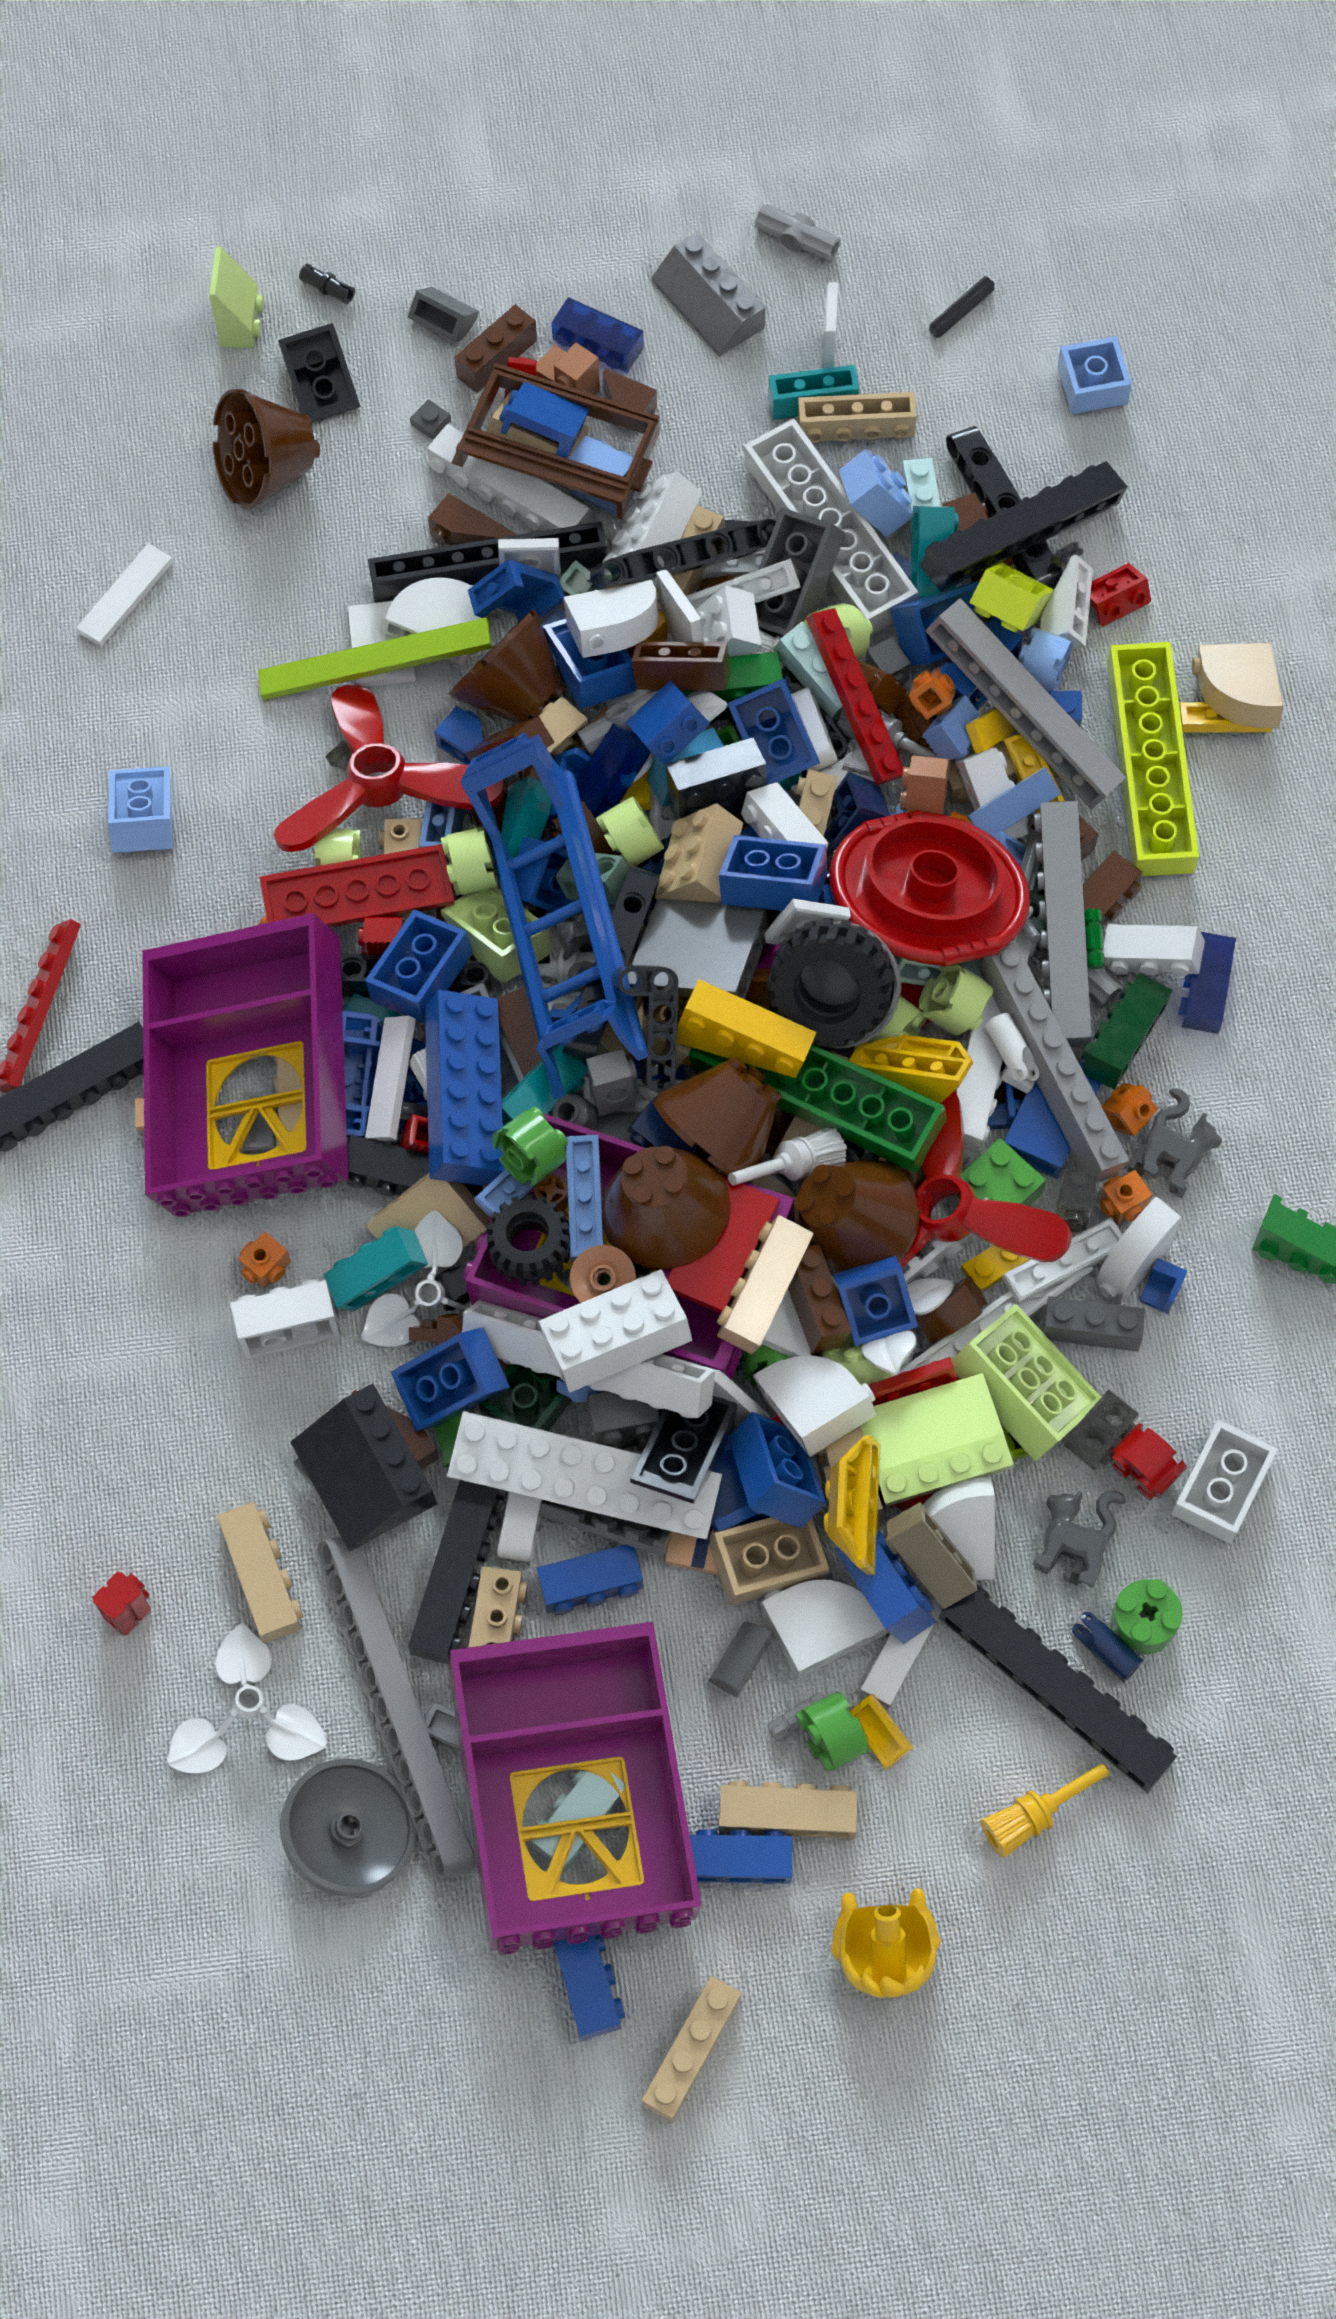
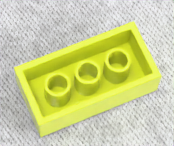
[969,562,1054,633]

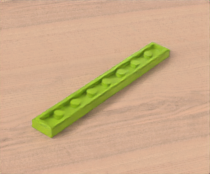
[258,617,493,700]

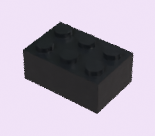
[666,738,767,820]

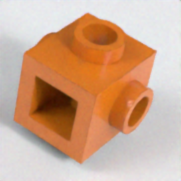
[909,668,956,720]
[1102,1083,1158,1136]
[1099,1170,1153,1225]
[238,1231,291,1289]

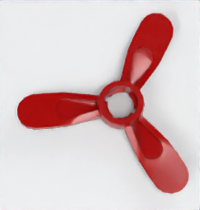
[274,684,504,852]
[837,1091,1072,1293]

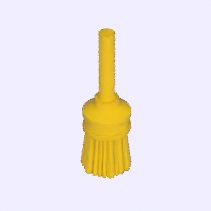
[979,1763,1109,1858]

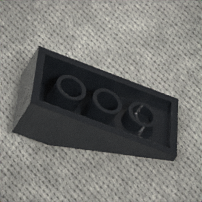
[630,1395,738,1504]

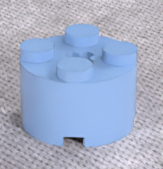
[1018,627,1073,692]

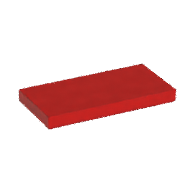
[667,1175,780,1314]

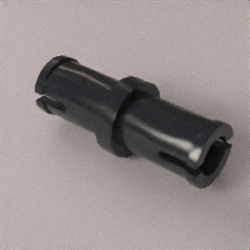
[299,263,355,304]

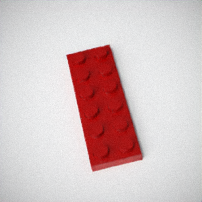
[259,844,455,928]

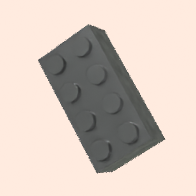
[755,508,846,638]

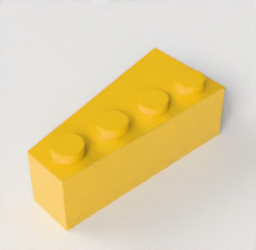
[676,979,817,1078]

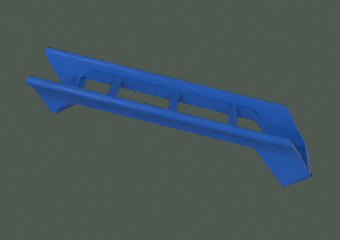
[460,733,649,1100]

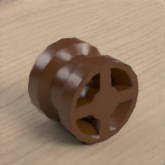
[535,1175,568,1211]

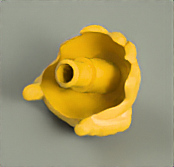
[831,1888,941,1998]

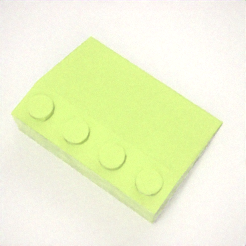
[951,1303,1104,1462]
[861,1373,1014,1507]

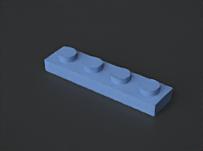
[566,1135,604,1262]

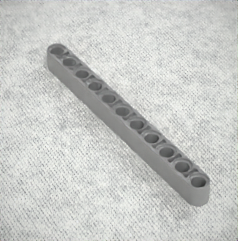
[317,1537,474,1881]

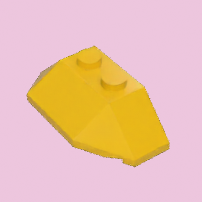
[848,1034,973,1103]
[824,1435,880,1575]

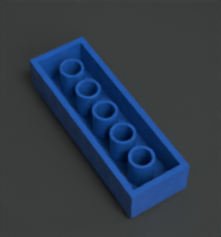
[425,989,504,1186]

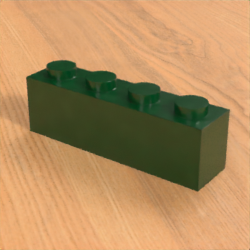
[1081,973,1173,1090]

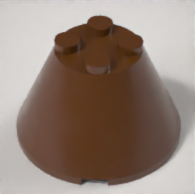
[212,389,320,509]
[448,609,566,724]
[653,1056,782,1183]
[602,1146,731,1270]
[795,1159,920,1276]

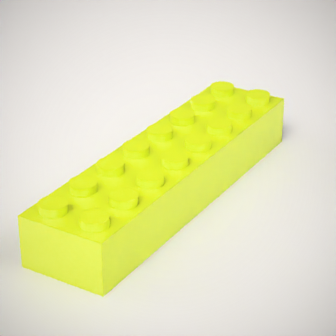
[1107,642,1199,876]

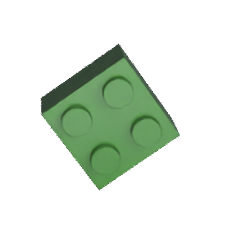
[956,1138,1046,1206]

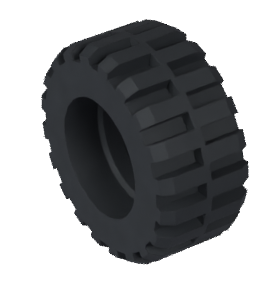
[767,918,894,1047]

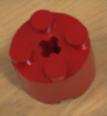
[1111,1423,1187,1501]

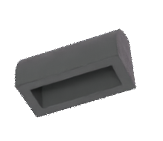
[408,287,479,342]
[709,1622,772,1698]

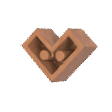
[537,343,600,395]
[900,755,950,815]

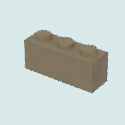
[885,1502,977,1609]

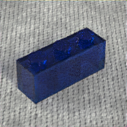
[551,297,644,373]
[576,722,651,823]
[1178,931,1236,1034]

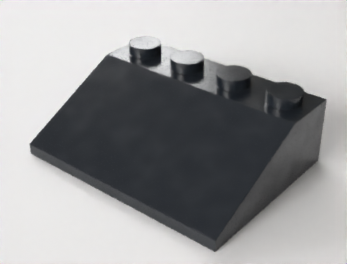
[290,1383,438,1552]

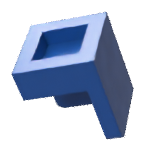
[1140,1258,1187,1315]

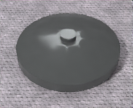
[280,1758,416,1897]

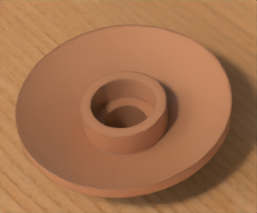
[570,1245,636,1303]

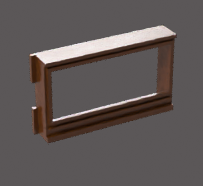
[452,363,660,520]

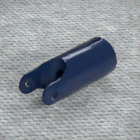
[1072,1611,1144,1683]

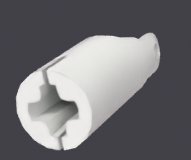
[985,1013,1040,1081]

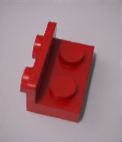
[1090,563,1151,627]

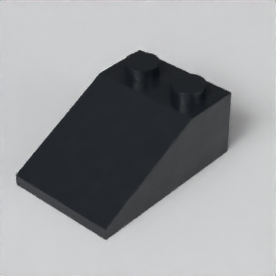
[278,323,361,422]

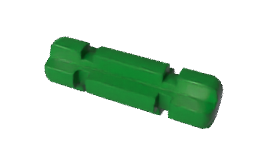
[1084,908,1105,969]

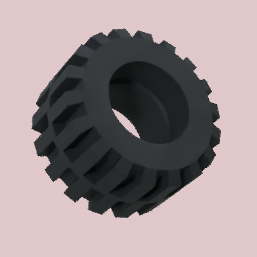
[486,1195,570,1286]

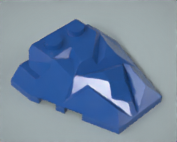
[343,1010,428,1137]

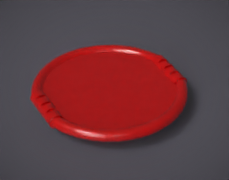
[829,810,1030,967]

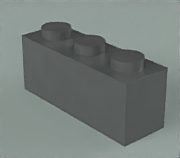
[1042,1296,1145,1352]

